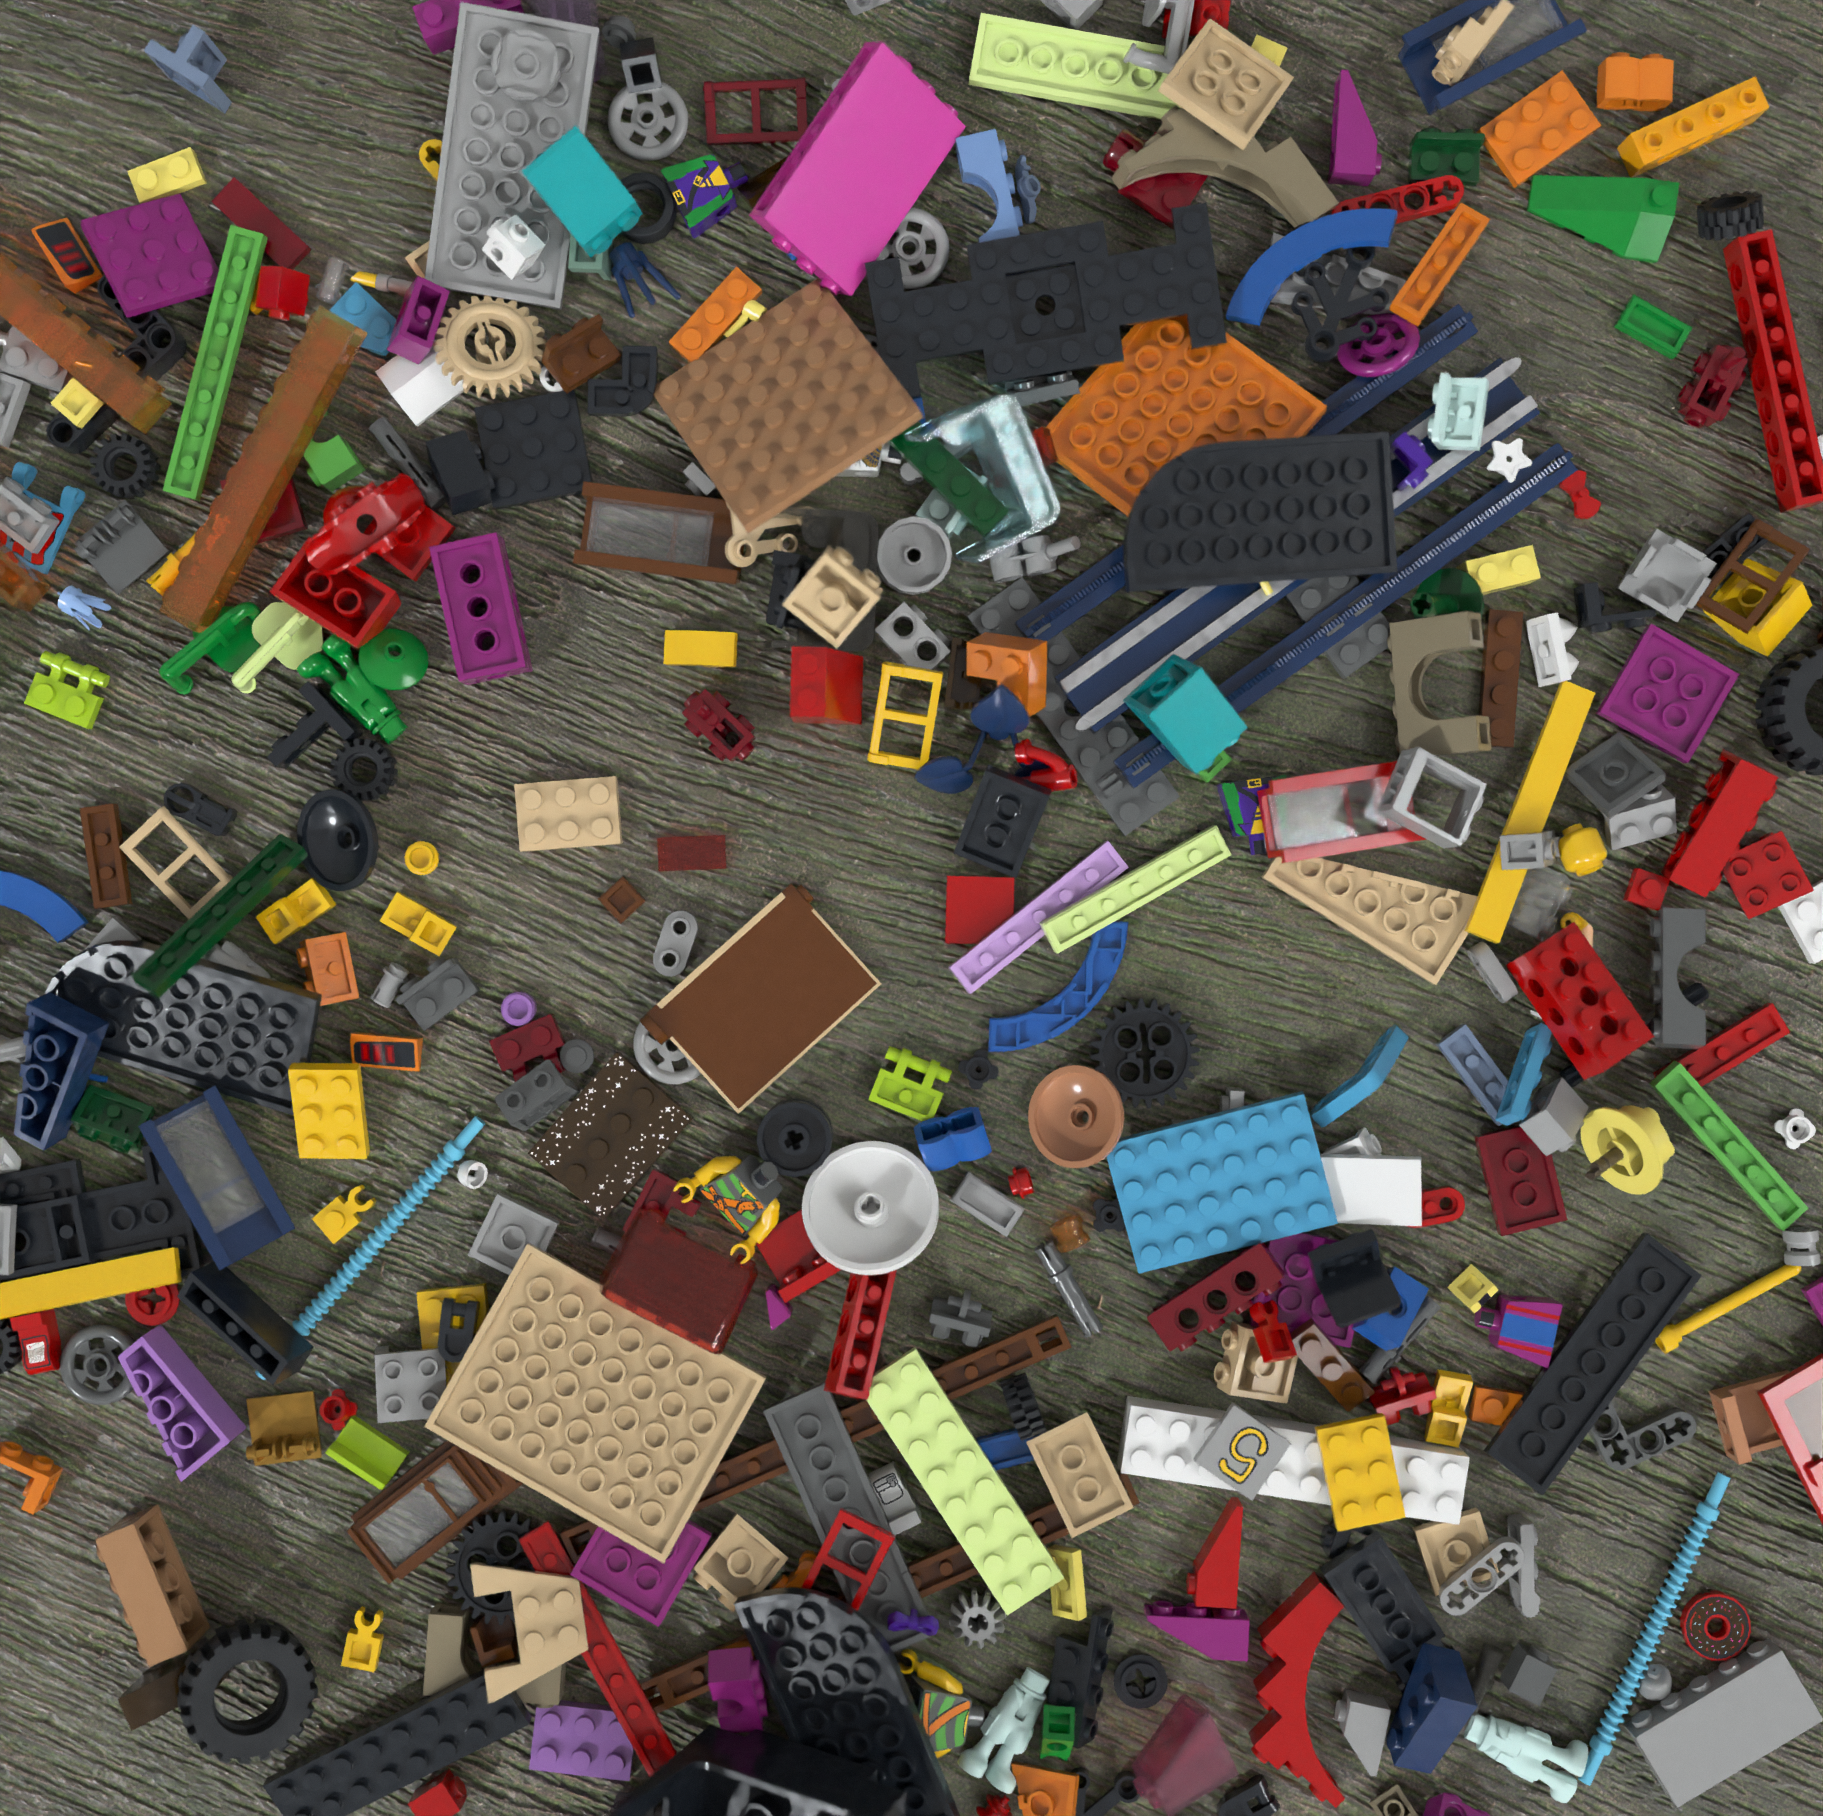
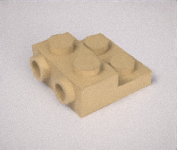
[1432,0,1514,87]
[782,546,883,648]
[1214,1321,1298,1404]
[693,1513,789,1613]

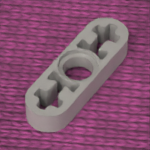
[1439,1536,1525,1616]

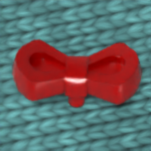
[1559,470,1601,519]

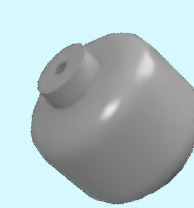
[1638,1664,1672,1701]

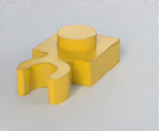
[312,1184,377,1244]
[341,1606,384,1672]

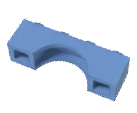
[955,129,1024,276]

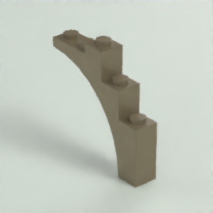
[1111,106,1339,229]

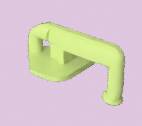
[232,602,323,693]

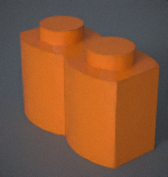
[1596,52,1674,112]

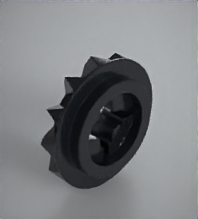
[1114,1653,1168,1709]

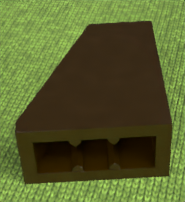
[118,1651,230,1731]

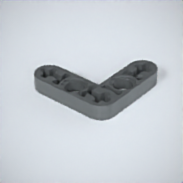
[1589,1402,1696,1471]

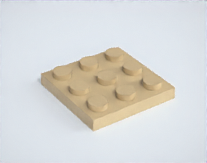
[1158,18,1294,151]

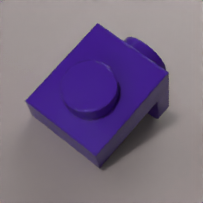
[1390,431,1434,491]

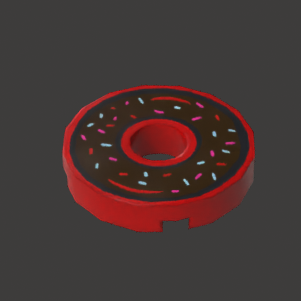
[1680,1590,1751,1661]

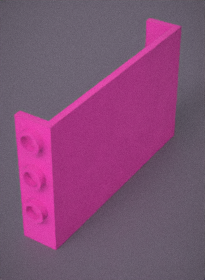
[749,42,966,296]

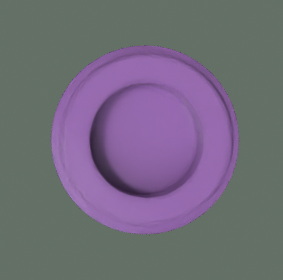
[501,992,537,1026]

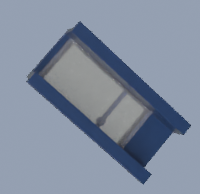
[1398,0,1587,115]
[138,1086,295,1271]

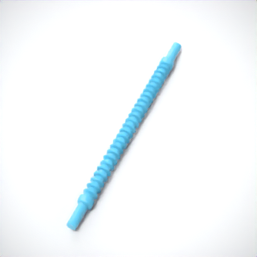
[255,1116,485,1380]
[1578,1472,1731,1786]

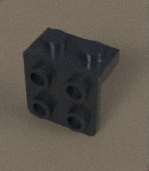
[1308,1229,1401,1328]

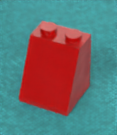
[790,646,864,725]

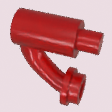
[1015,739,1078,792]

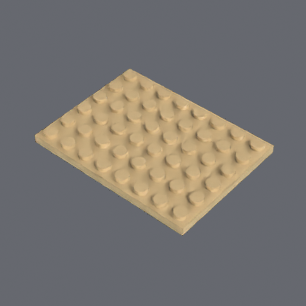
[424,1243,767,1563]

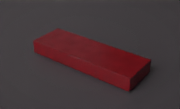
[211,177,311,270]

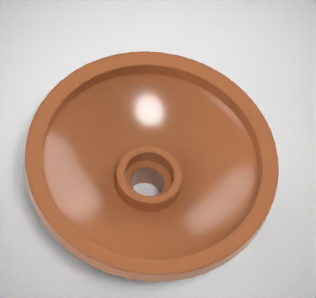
[1028,1065,1124,1168]

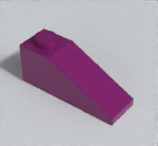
[1328,70,1382,186]

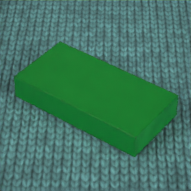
[1613,294,1693,360]

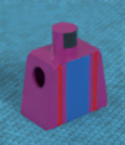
[1474,1295,1563,1368]

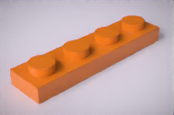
[1389,203,1490,327]

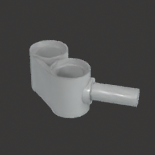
[987,535,1081,583]

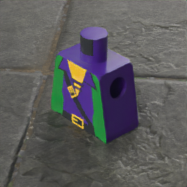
[661,154,748,239]
[1217,775,1286,855]

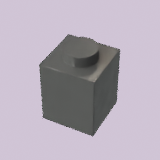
[1500,1642,1558,1706]

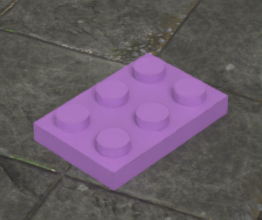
[529,1700,634,1781]

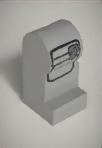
[869,1461,922,1535]

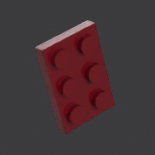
[1474,1125,1568,1236]

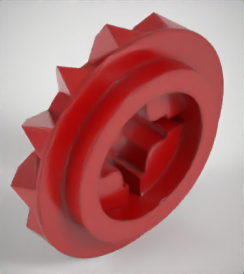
[125,1283,180,1326]

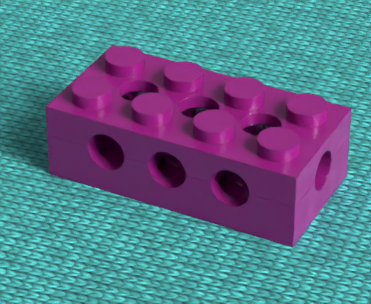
[429,532,533,685]

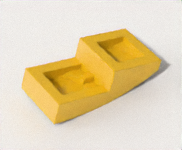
[664,630,738,667]
[256,878,337,945]
[380,891,457,956]
[1424,1369,1473,1448]

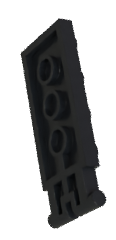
[1320,1530,1454,1693]

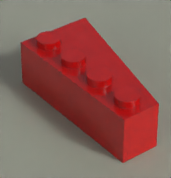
[1661,749,1778,898]

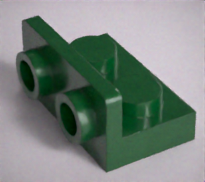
[1408,128,1485,186]
[71,1084,156,1153]

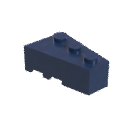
[1386,1643,1477,1774]

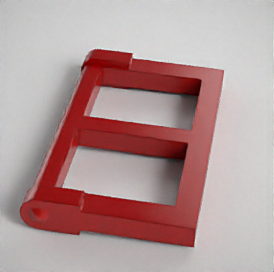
[801,1508,896,1611]

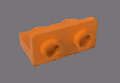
[296,932,360,1006]

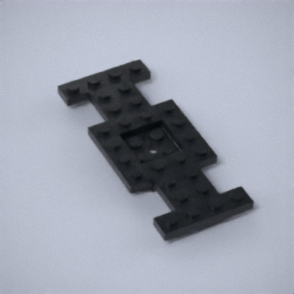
[865,202,1227,399]
[0,1139,205,1283]

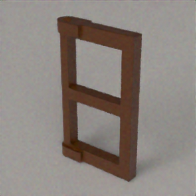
[1696,519,1810,634]

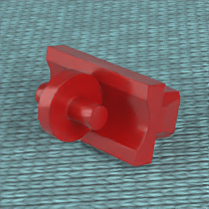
[1368,1366,1436,1426]

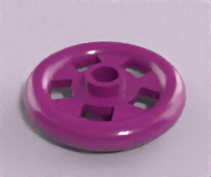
[1337,313,1420,377]

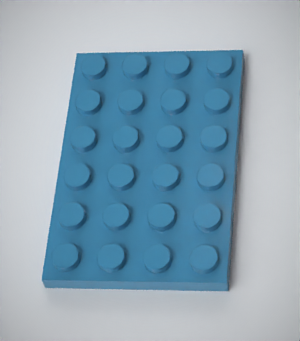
[1107,1091,1338,1274]

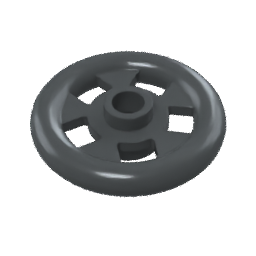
[60,1324,135,1405]

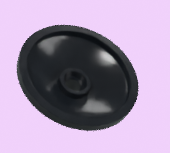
[297,789,379,891]

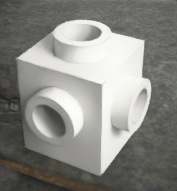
[482,215,546,280]

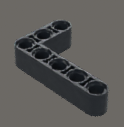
[46,275,187,454]

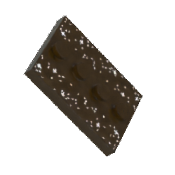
[527,1051,694,1220]

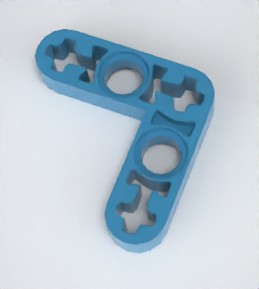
[1309,1024,1409,1128]

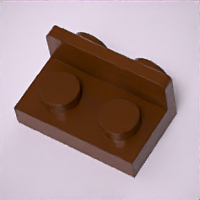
[541,314,622,394]

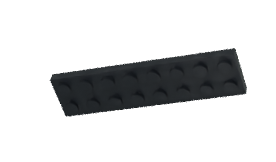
[1484,1233,1702,1496]
[263,1662,532,1816]

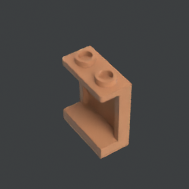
[1709,1370,1790,1465]

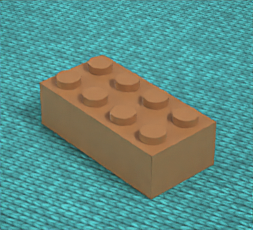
[95,1504,210,1667]

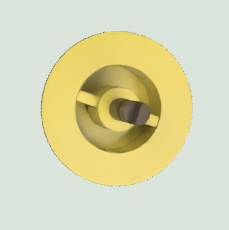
[1581,1105,1675,1195]

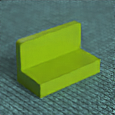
[325,1415,410,1490]

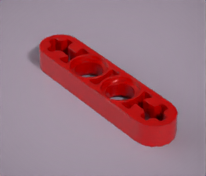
[1331,175,1464,224]

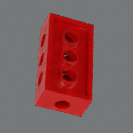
[1505,922,1654,1080]

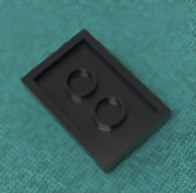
[953,764,1052,878]

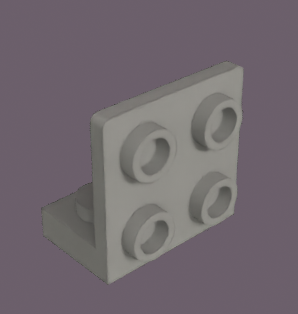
[374,1346,446,1423]

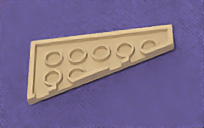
[1261,857,1477,985]

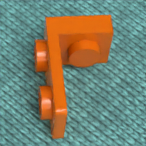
[0,1441,63,1515]

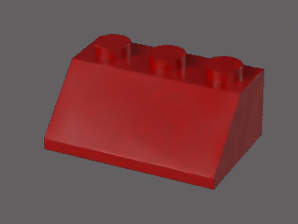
[270,537,402,649]

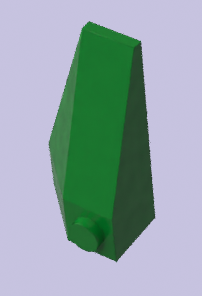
[1527,175,1679,263]

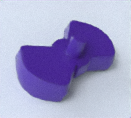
[887,1609,939,1636]

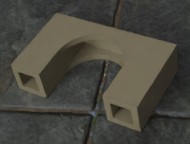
[1387,611,1492,757]
[423,1603,567,1709]

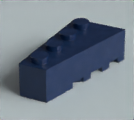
[14,992,109,1151]

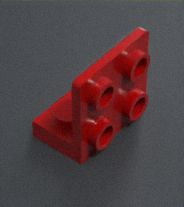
[756,1209,842,1303]

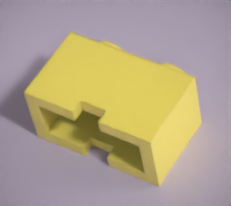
[1456,545,1541,595]

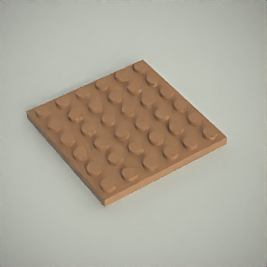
[653,278,923,534]

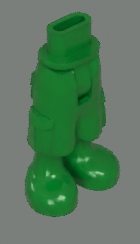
[296,634,408,745]

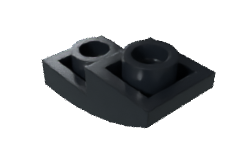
[1701,512,1768,579]

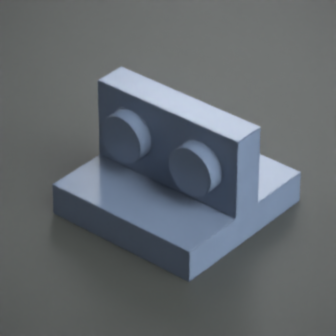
[144,25,232,113]

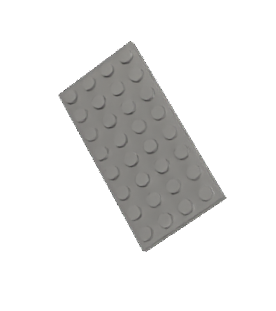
[425,2,600,310]

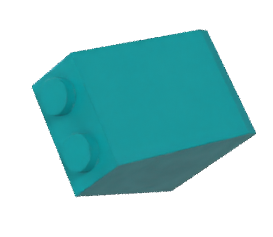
[522,125,643,258]
[1123,654,1248,774]

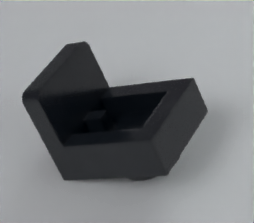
[1320,1516,1373,1559]

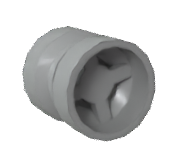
[1782,1226,1821,1266]

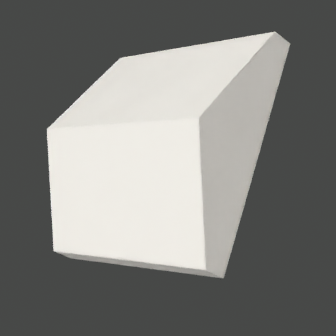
[375,338,464,427]

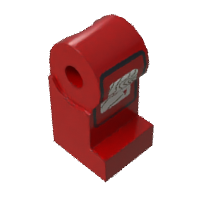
[10,1309,62,1375]

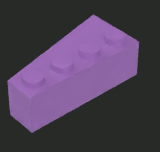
[118,1324,247,1482]

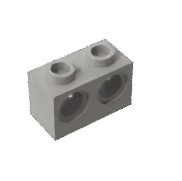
[874,602,951,683]

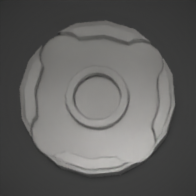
[491,28,561,102]

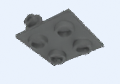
[74,500,170,595]

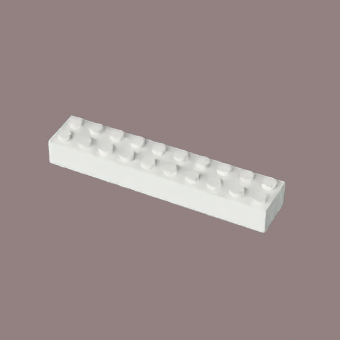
[1117,1396,1470,1525]

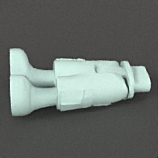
[957,1667,1050,1794]
[1464,1713,1588,1803]

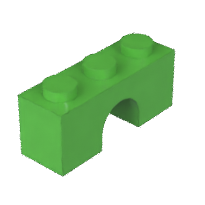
[267,377,366,492]

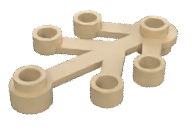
[725,503,817,567]

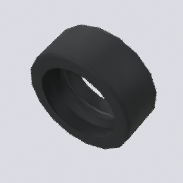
[620,172,677,244]

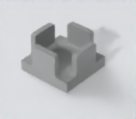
[1616,528,1717,622]

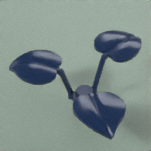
[915,684,1055,794]

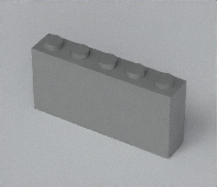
[1624,1639,1823,1808]

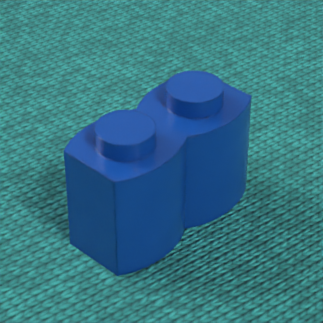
[913,1107,992,1171]

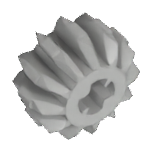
[949,1587,1006,1649]

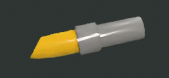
[350,271,412,294]

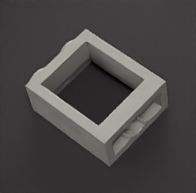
[1376,747,1487,848]

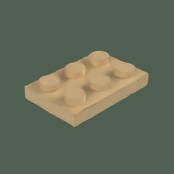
[514,776,623,852]
[1026,1412,1134,1538]

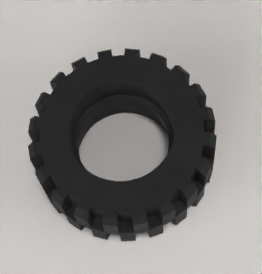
[1755,645,1823,776]
[177,1618,318,1765]

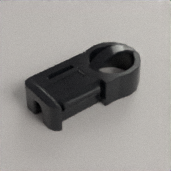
[164,783,237,836]

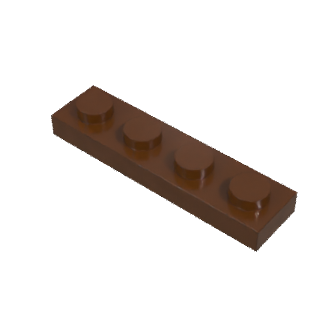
[1478,609,1523,748]

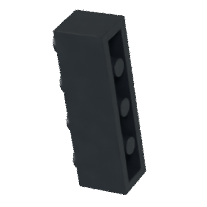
[177,1262,314,1386]

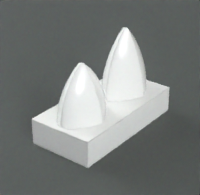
[1525,613,1579,687]

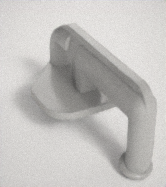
[1123,0,1195,74]

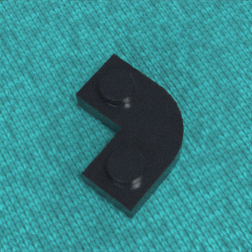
[587,346,658,417]

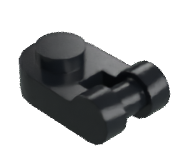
[438,1298,480,1363]
[1216,1774,1280,1816]

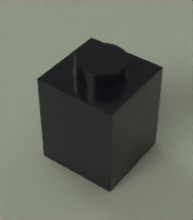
[620,37,662,94]

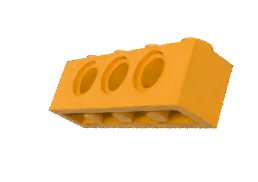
[1617,76,1770,178]

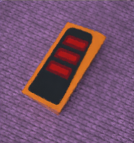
[31,217,103,294]
[350,1032,423,1072]

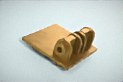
[246,1390,322,1466]

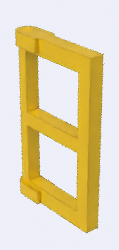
[867,662,943,769]

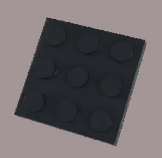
[474,390,593,510]

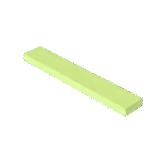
[1039,825,1231,954]

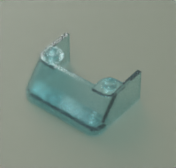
[904,395,1060,564]

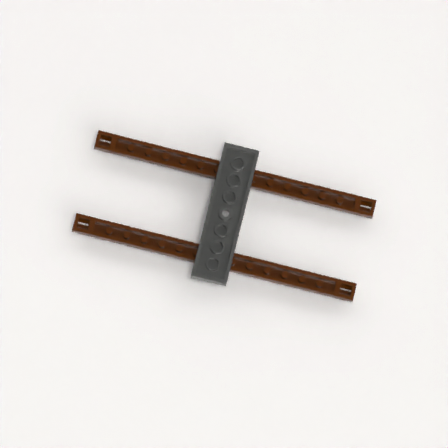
[560,1314,1140,1714]

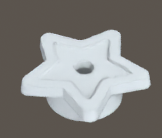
[1487,438,1532,483]

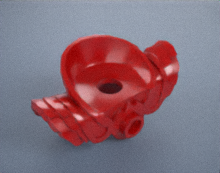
[304,473,425,575]

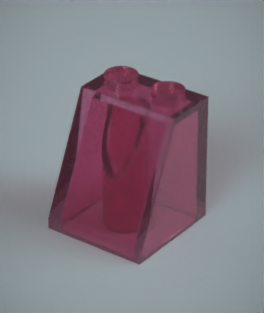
[1132,1694,1239,1816]

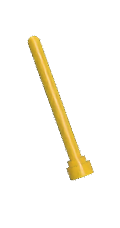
[1655,1265,1801,1354]

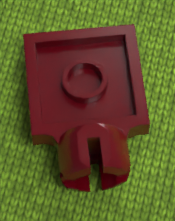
[1103,129,1208,230]

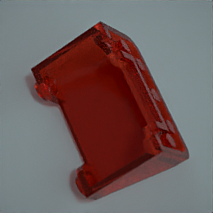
[599,1207,759,1355]

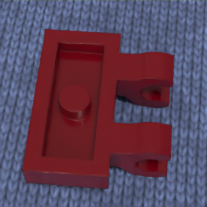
[489,1014,566,1082]
[622,1168,702,1247]

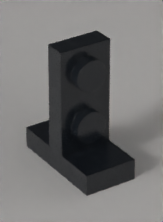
[267,681,363,769]

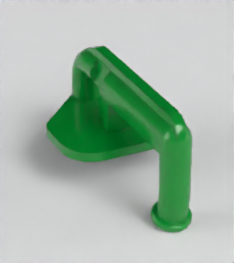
[159,602,262,695]

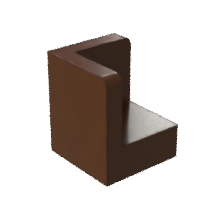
[470,1615,519,1667]

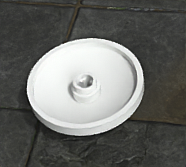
[802,1141,939,1275]

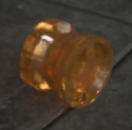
[1049,1214,1090,1253]

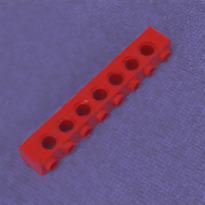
[1723,229,1823,513]

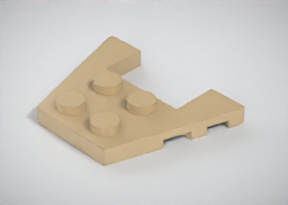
[470,1562,588,1703]

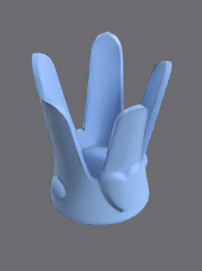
[57,585,111,630]

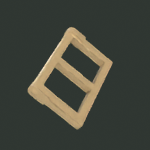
[119,806,233,919]

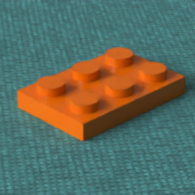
[1477,70,1601,189]

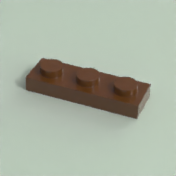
[79,803,133,909]
[1290,1318,1375,1412]

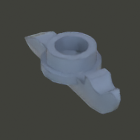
[1015,155,1041,224]

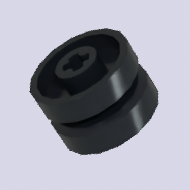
[757,1097,834,1177]

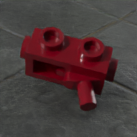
[1677,344,1749,428]
[682,689,756,762]

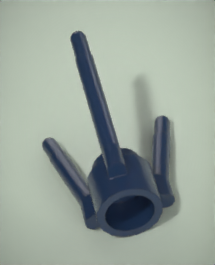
[609,242,681,318]

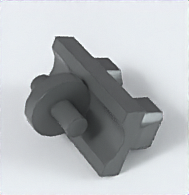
[929,1289,992,1348]

